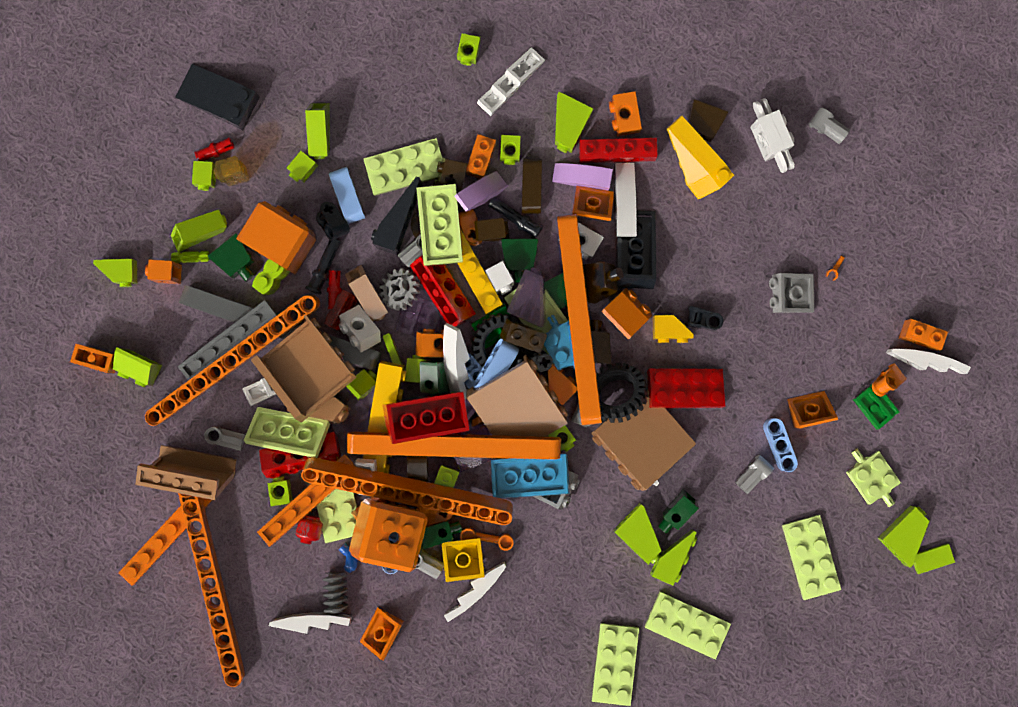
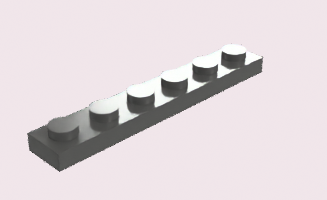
[177,299,278,381]

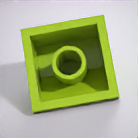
[113,347,162,387]

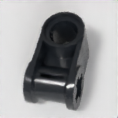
[316,202,350,240]
[685,306,724,331]
[514,350,553,373]

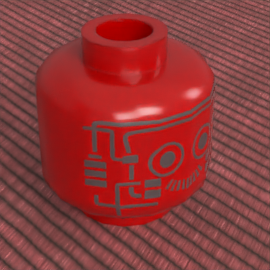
[295,515,323,544]

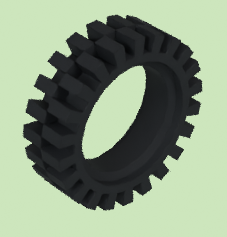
[471,313,532,370]
[596,363,648,423]

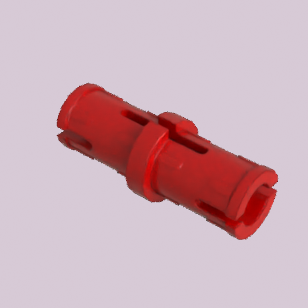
[194,137,235,161]
[327,270,342,310]

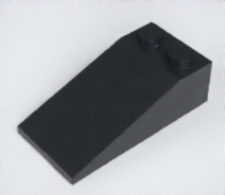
[175,64,260,130]
[371,176,422,256]
[616,210,656,289]

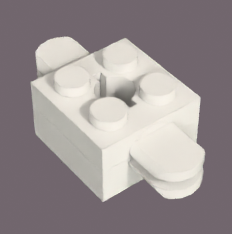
[750,98,794,173]

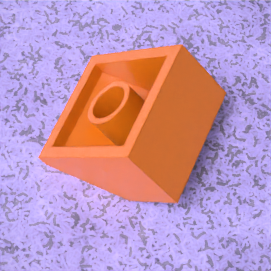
[601,288,653,339]

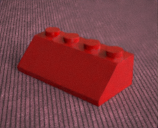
[383,392,470,444]

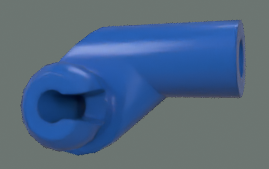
[339,543,358,573]

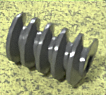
[322,571,348,613]

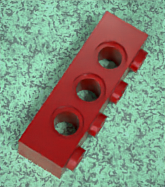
[579,138,657,163]
[410,255,476,327]
[259,432,341,478]

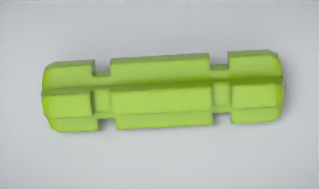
[171,251,210,263]

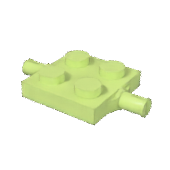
[846,448,901,507]

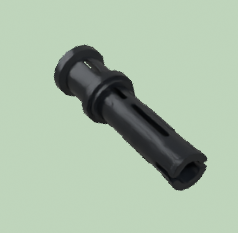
[488,197,544,239]
[305,239,341,295]

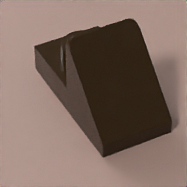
[474,218,510,241]

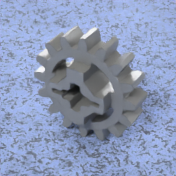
[380,268,420,311]

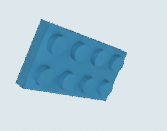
[491,454,570,499]

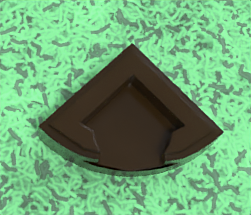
[411,213,421,238]

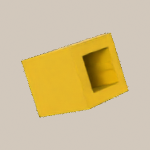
[653,315,694,343]

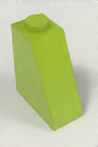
[555,92,593,153]
[305,103,330,159]
[170,209,227,252]
[613,503,661,565]
[878,506,929,568]

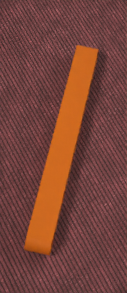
[557,214,602,425]
[145,295,320,426]
[347,432,561,459]
[301,457,513,525]
[178,493,245,687]

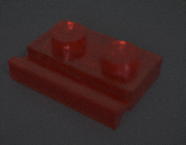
[324,290,358,331]

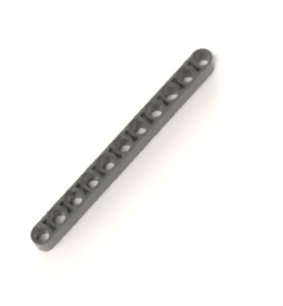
[179,285,382,371]

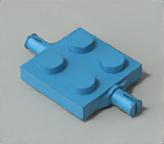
[544,315,575,371]

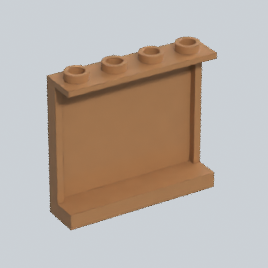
[251,315,357,423]
[466,355,568,437]
[591,390,696,491]
[135,445,237,500]

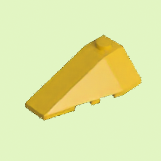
[667,116,734,199]

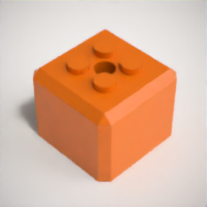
[236,201,316,275]
[349,498,428,572]

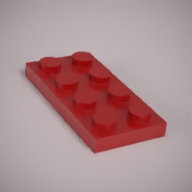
[647,368,726,408]

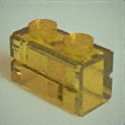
[213,156,249,187]

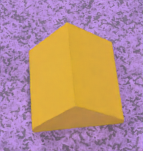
[442,538,485,582]

